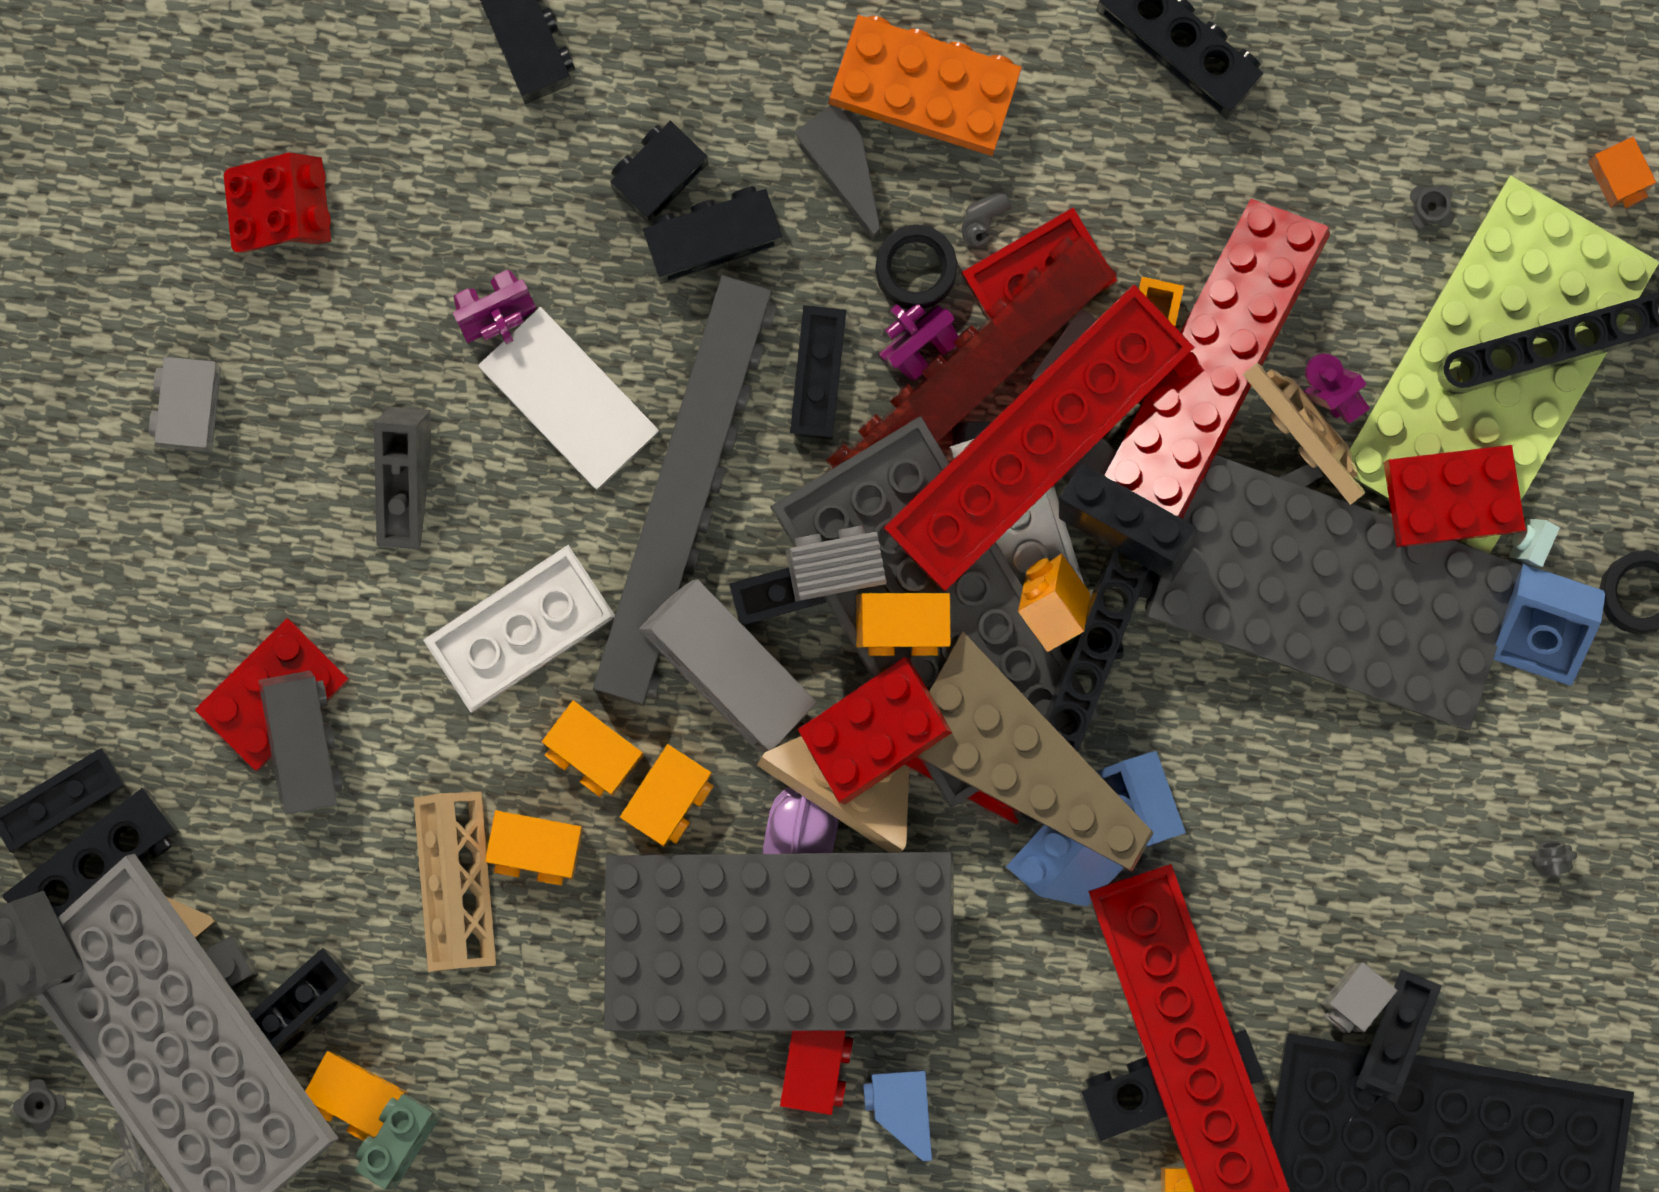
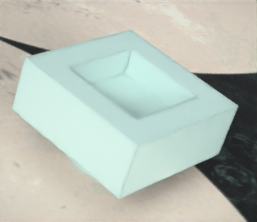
[1509,519,1560,567]

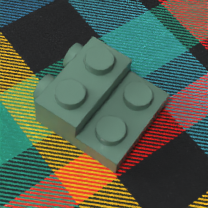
[355,1094,443,1190]

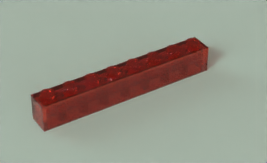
[824,236,1117,473]

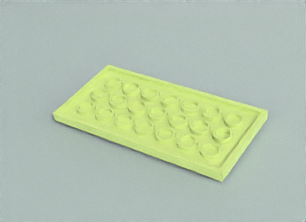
[1349,175,1659,554]

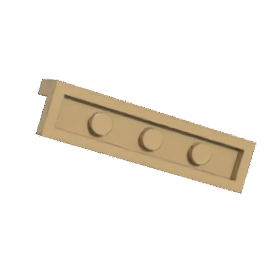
[414,792,496,972]

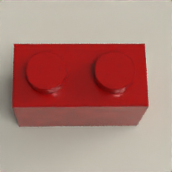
[780,1031,854,1115]

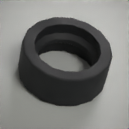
[875,224,958,309]
[1599,550,1659,635]

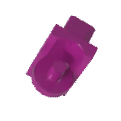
[452,270,537,345]
[878,304,961,381]
[1304,353,1370,423]

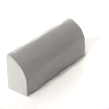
[638,579,817,752]

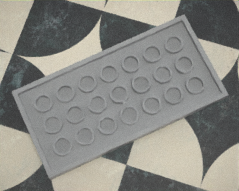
[36,854,339,1192]

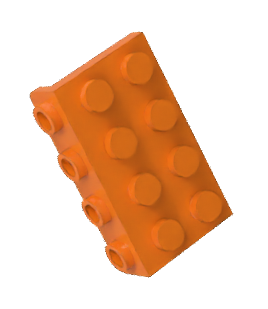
[828,15,1022,157]

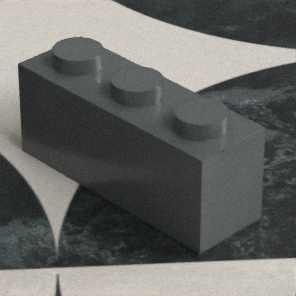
[258,670,342,815]

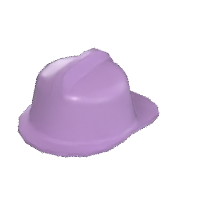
[763,787,838,854]

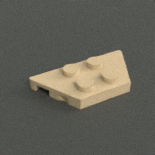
[1243,363,1365,505]
[757,736,909,853]

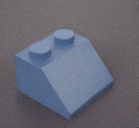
[1493,564,1605,686]
[1096,751,1186,847]
[1006,825,1124,907]
[863,1070,932,1161]

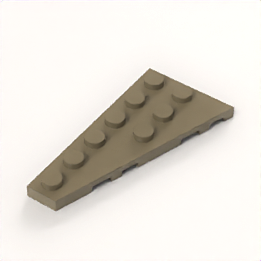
[917,631,1153,872]

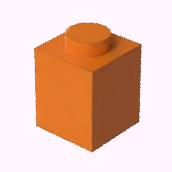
[1588,136,1656,209]

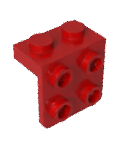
[224,152,332,253]

